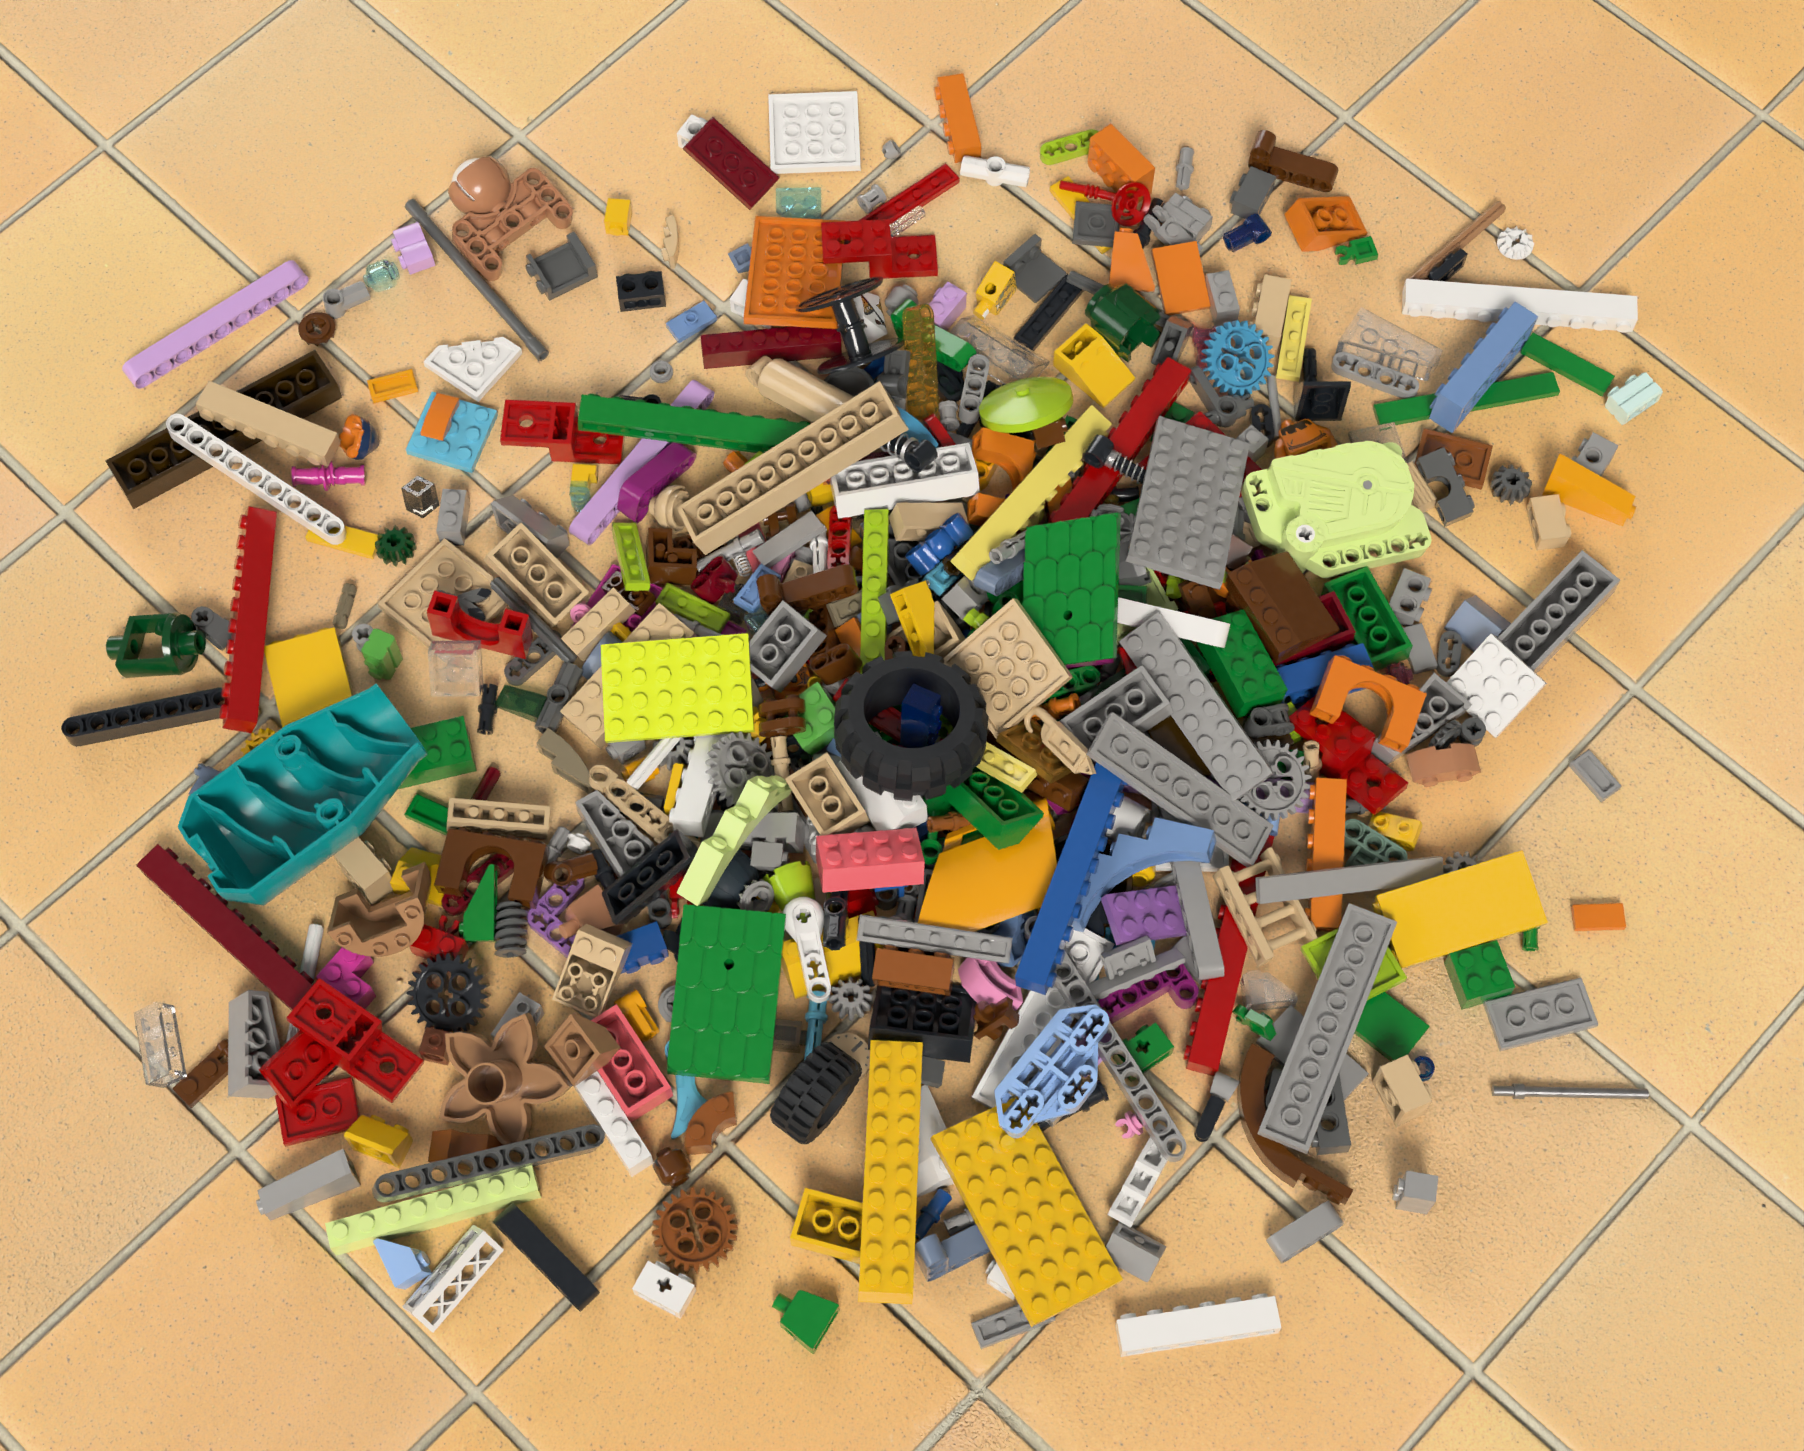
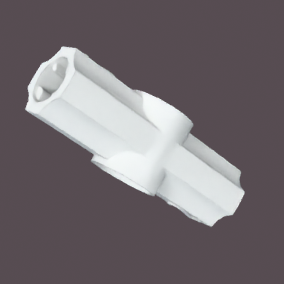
[960,155,1030,187]

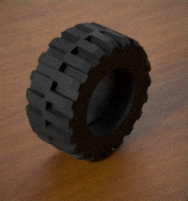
[770,1042,862,1144]

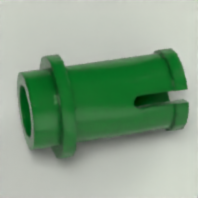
[1522,927,1540,952]

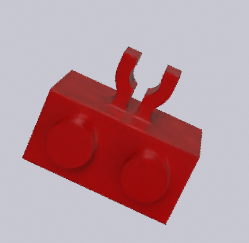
[409,915,469,961]

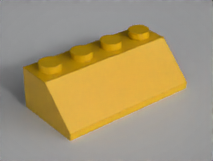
[781,911,883,999]

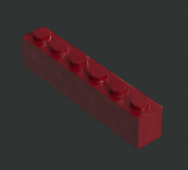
[700,325,842,369]

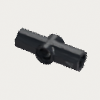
[823,890,849,951]

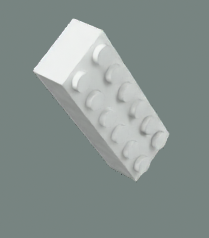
[830,443,980,518]

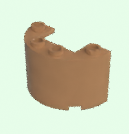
[327,862,431,957]

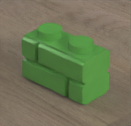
[361,628,403,680]

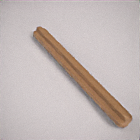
[1408,201,1506,280]

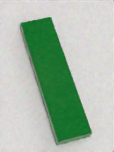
[1521,333,1615,397]

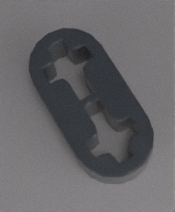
[1250,404,1274,448]

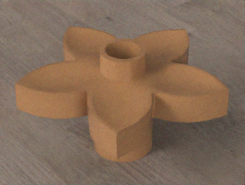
[439,1013,573,1152]

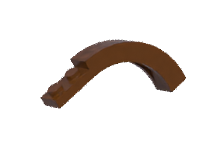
[1238,1043,1353,1205]

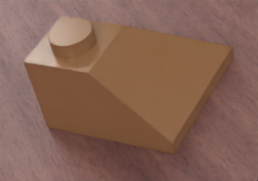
[544,1013,621,1086]

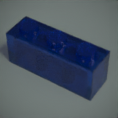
[900,684,943,748]

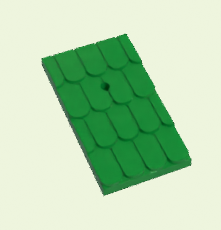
[1022,512,1121,669]
[667,904,786,1084]

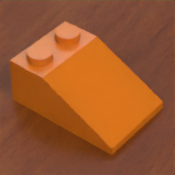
[1284,196,1367,252]

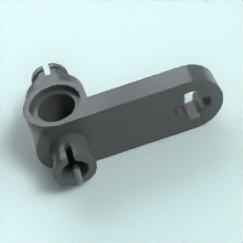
[1189,366,1254,427]

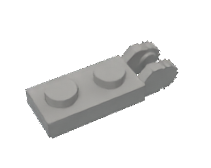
[1143,205,1203,252]

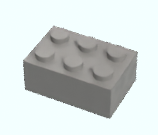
[749,600,827,693]

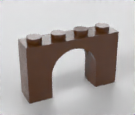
[434,827,550,909]

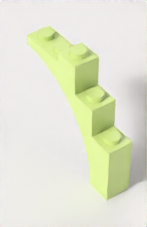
[677,775,792,906]

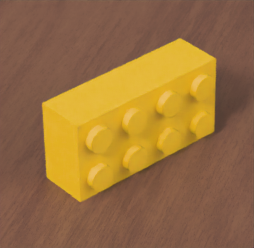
[790,1188,863,1264]

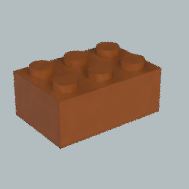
[872,945,955,996]

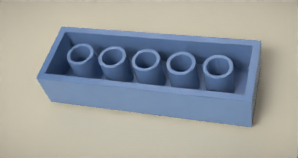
[1429,302,1538,433]

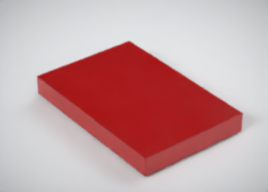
[259,1030,336,1109]
[275,1077,360,1147]

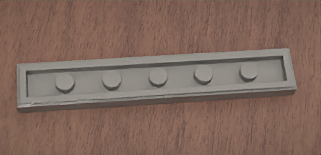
[856,915,1013,964]

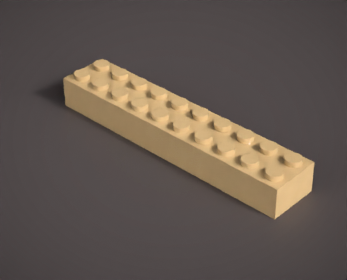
[677,381,909,555]

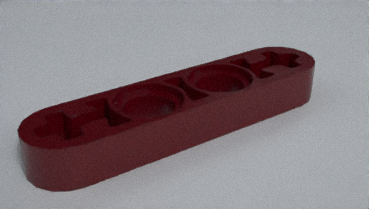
[441,854,514,916]

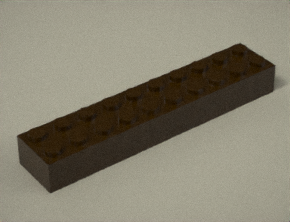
[105,350,342,509]

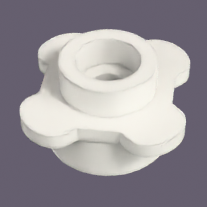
[567,833,592,855]

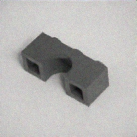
[1416,447,1475,527]

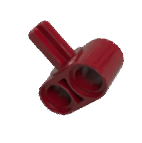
[691,556,738,604]

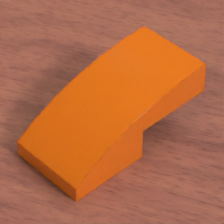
[421,393,459,441]

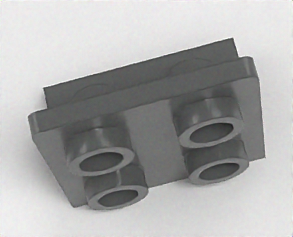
[1003,234,1066,303]

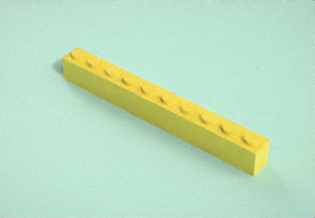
[950,405,1112,581]

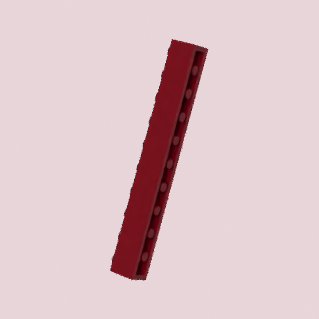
[136,844,330,1019]

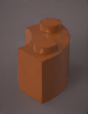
[685,1092,737,1155]
[428,1129,503,1171]

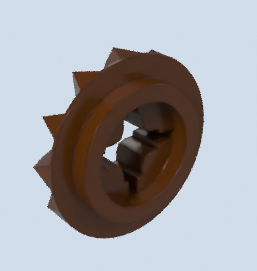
[298,312,336,347]

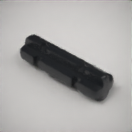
[1303,348,1317,382]

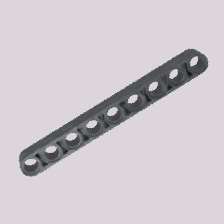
[372,1124,605,1202]

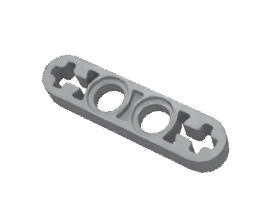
[1331,352,1419,399]

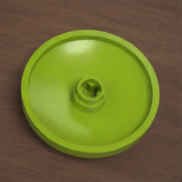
[979,377,1074,433]

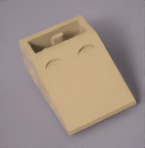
[552,924,633,1018]

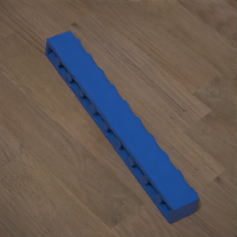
[1015,762,1129,995]

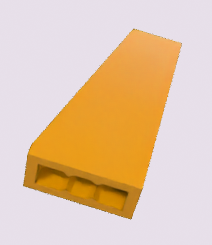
[1542,454,1637,526]

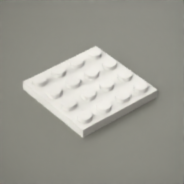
[768,91,861,174]

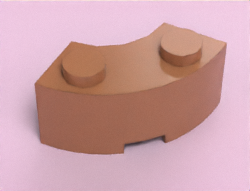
[1406,743,1481,787]

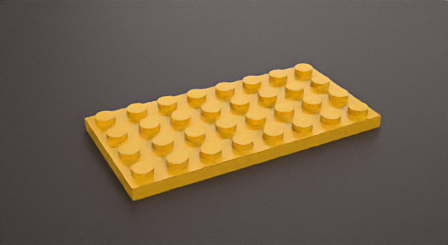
[930,1097,1123,1327]

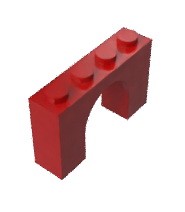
[427,590,533,659]

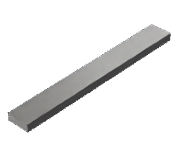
[1256,856,1443,904]

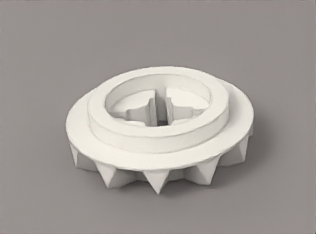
[1497,226,1534,260]

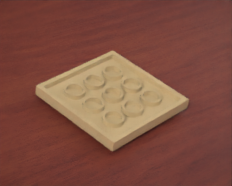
[377,538,508,664]
[943,598,1073,739]

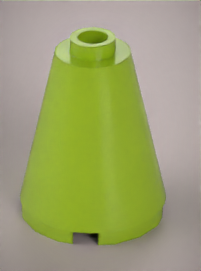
[762,861,816,923]

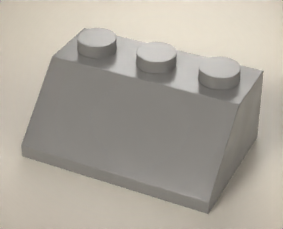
[491,495,569,558]

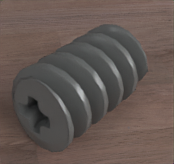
[494,901,528,958]

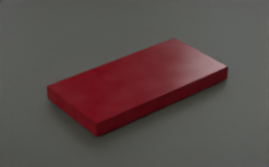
[683,117,780,210]

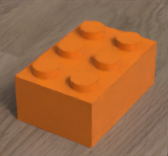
[1088,123,1155,203]

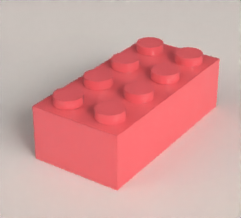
[816,828,925,893]
[591,1004,673,1123]

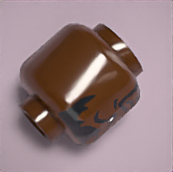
[652,1147,691,1188]

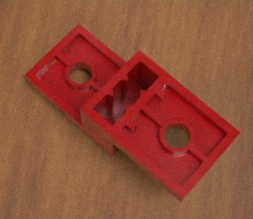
[821,219,938,279]
[500,399,625,465]
[1289,694,1409,815]
[286,978,424,1103]

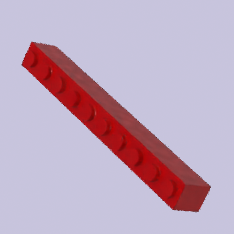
[1048,357,1192,523]
[219,506,277,734]
[1183,835,1274,1077]

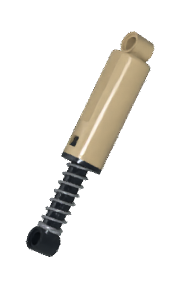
[746,356,938,473]

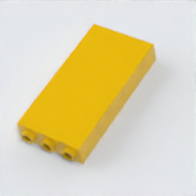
[264,627,353,728]
[1372,850,1548,969]

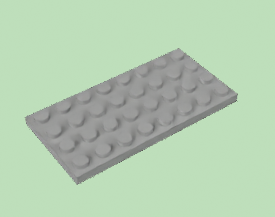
[1126,416,1250,590]

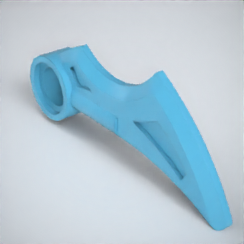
[665,1040,707,1139]

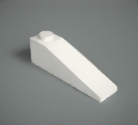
[917,1085,954,1197]

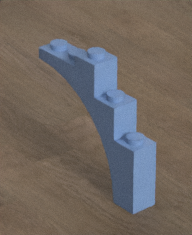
[1072,817,1217,932]

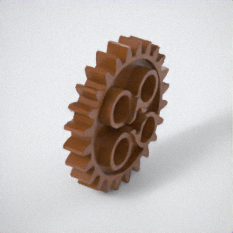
[652,1187,738,1274]

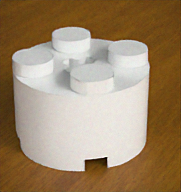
[1105,796,1153,842]

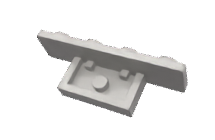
[1086,935,1186,999]

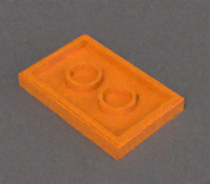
[1151,241,1211,316]

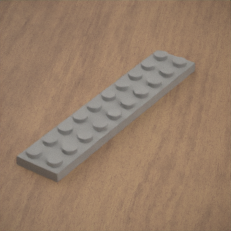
[1258,903,1397,1154]

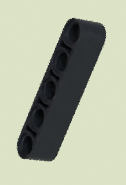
[493,1203,600,1312]

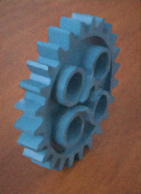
[1201,320,1274,396]

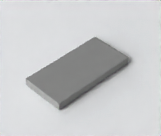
[1483,978,1599,1051]
[1256,1005,1369,1104]

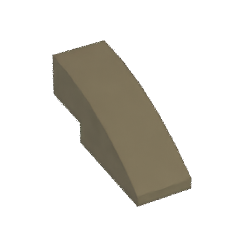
[537,728,596,794]

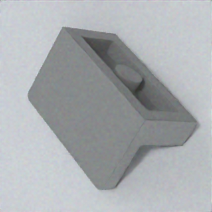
[1106,1222,1166,1282]

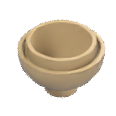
[649,485,691,533]

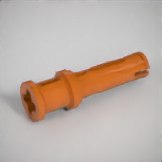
[1019,693,1081,723]

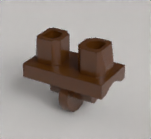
[973,996,1020,1040]

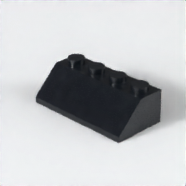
[601,829,698,925]

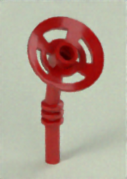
[1059,180,1151,227]

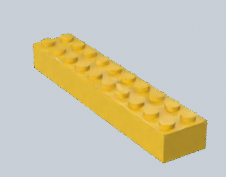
[858,1040,923,1304]

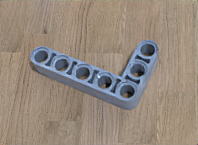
[915,1224,991,1282]

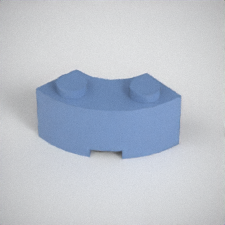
[991,909,1037,967]

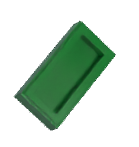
[404,794,448,836]

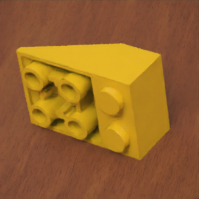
[1053,323,1135,408]

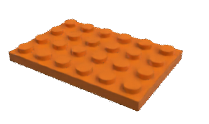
[744,216,845,329]

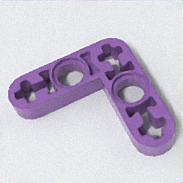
[527,878,585,958]

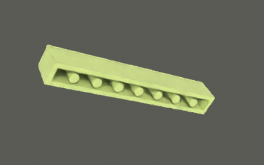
[325,1165,542,1256]

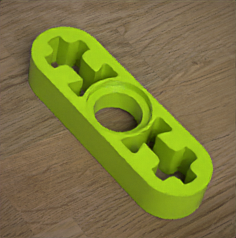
[1040,129,1099,165]

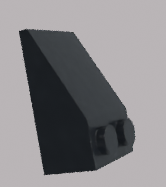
[1293,381,1351,421]

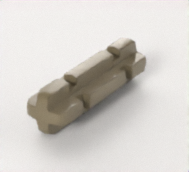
[332,583,357,629]

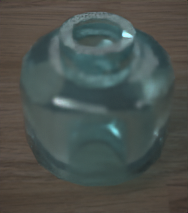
[363,259,400,292]

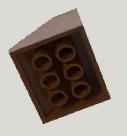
[1225,551,1339,664]

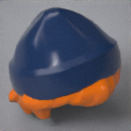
[339,414,379,460]

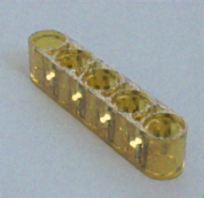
[903,304,939,420]

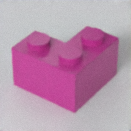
[316,947,376,1009]

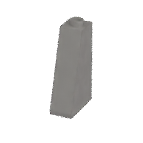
[256,1149,360,1221]

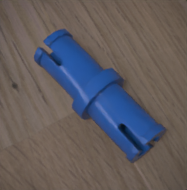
[915,1189,952,1240]

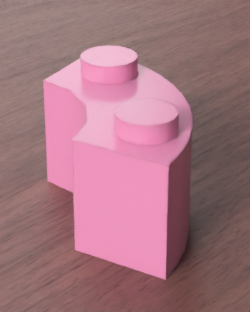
[958,958,1023,1011]

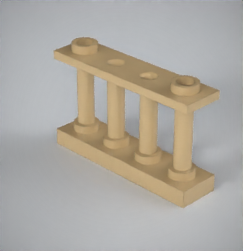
[1212,847,1318,967]

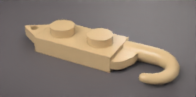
[1024,706,1096,775]

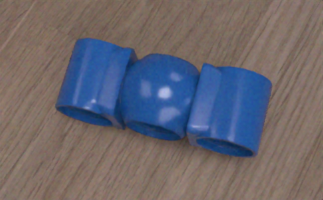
[905,513,974,576]

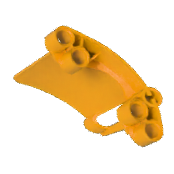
[918,791,1057,932]

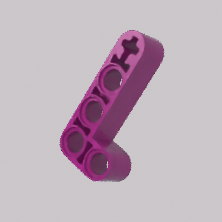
[617,442,696,523]
[1098,964,1198,1024]

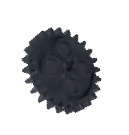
[406,952,491,1032]

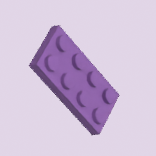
[1101,886,1187,945]

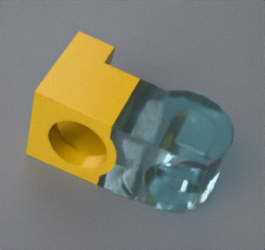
[569,464,598,512]

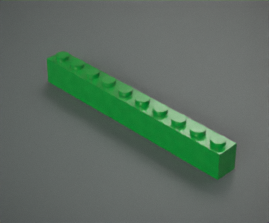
[578,394,811,453]

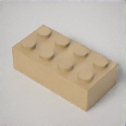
[483,523,589,629]

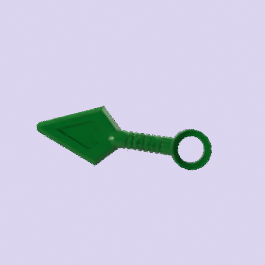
[921,796,953,864]

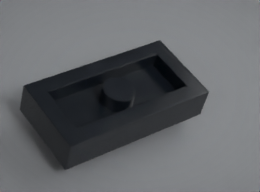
[1428,249,1468,282]

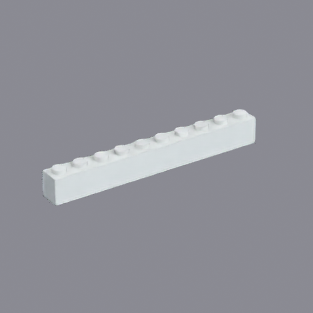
[1402,279,1638,333]

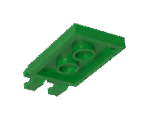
[1354,992,1430,1062]

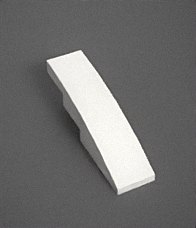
[1108,1123,1177,1228]

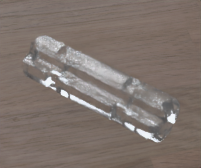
[890,206,926,237]

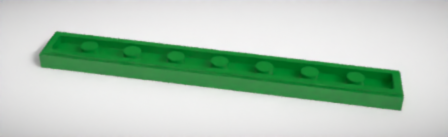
[1373,372,1560,428]

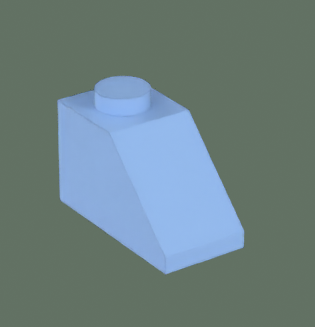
[373,1238,432,1290]

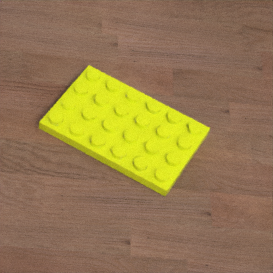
[601,633,755,743]

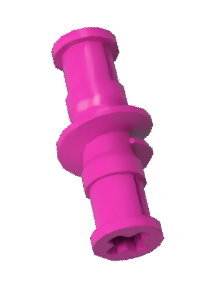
[292,461,365,491]

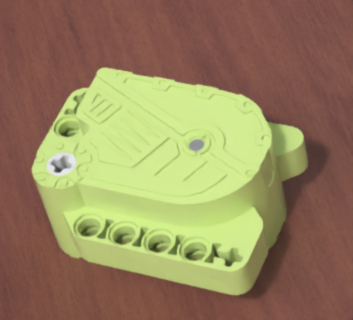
[1241,441,1432,578]

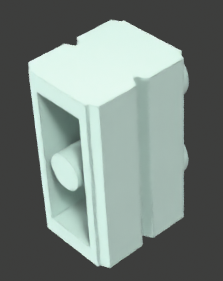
[1605,372,1663,425]

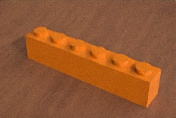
[1304,777,1347,932]

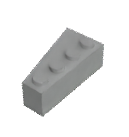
[1371,673,1472,765]
[228,990,280,1099]

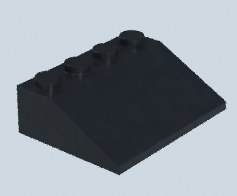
[868,984,977,1063]

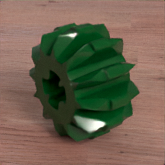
[375,525,416,567]

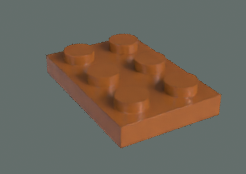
[1414,428,1493,490]

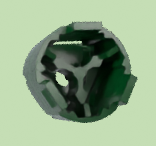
[1085,283,1162,362]

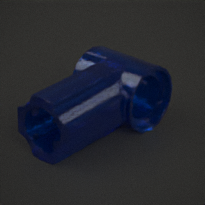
[1223,213,1272,252]

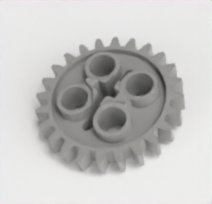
[705,731,775,807]
[1238,739,1312,821]

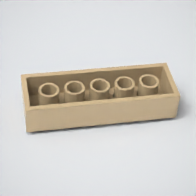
[560,603,697,749]

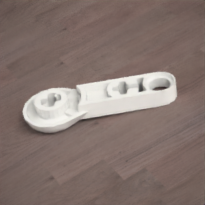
[783,897,831,1003]

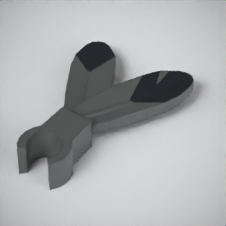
[438,588,491,621]

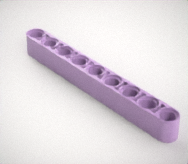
[122,260,309,389]
[569,380,715,545]

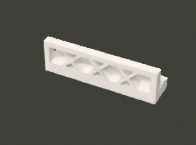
[402,1225,504,1333]

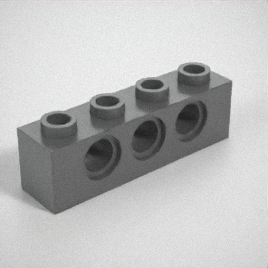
[1311,1074,1351,1155]

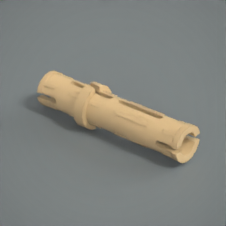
[770,736,794,812]

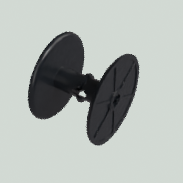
[795,277,905,374]

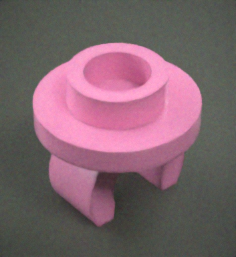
[570,601,591,623]
[1115,1111,1143,1139]

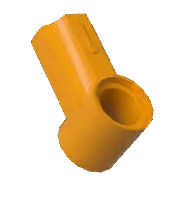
[614,989,659,1042]

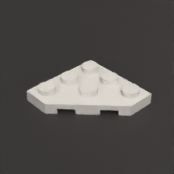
[424,337,522,402]

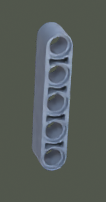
[974,548,1025,596]

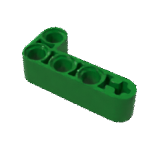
[890,299,977,372]

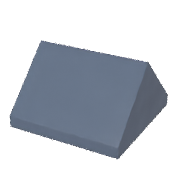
[1444,595,1511,652]

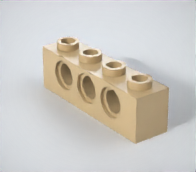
[447,798,550,839]

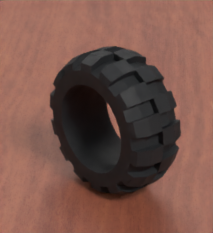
[834,651,989,801]

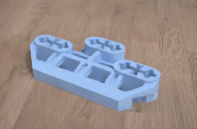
[994,1004,1109,1138]

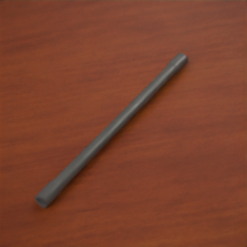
[405,199,549,361]

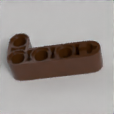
[1248,130,1339,192]
[756,564,858,616]
[809,604,862,685]

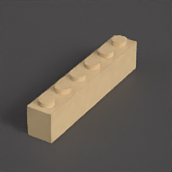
[196,381,341,467]

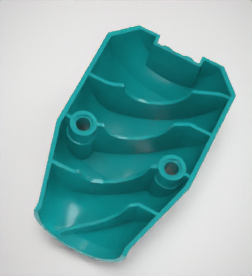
[178,683,428,906]

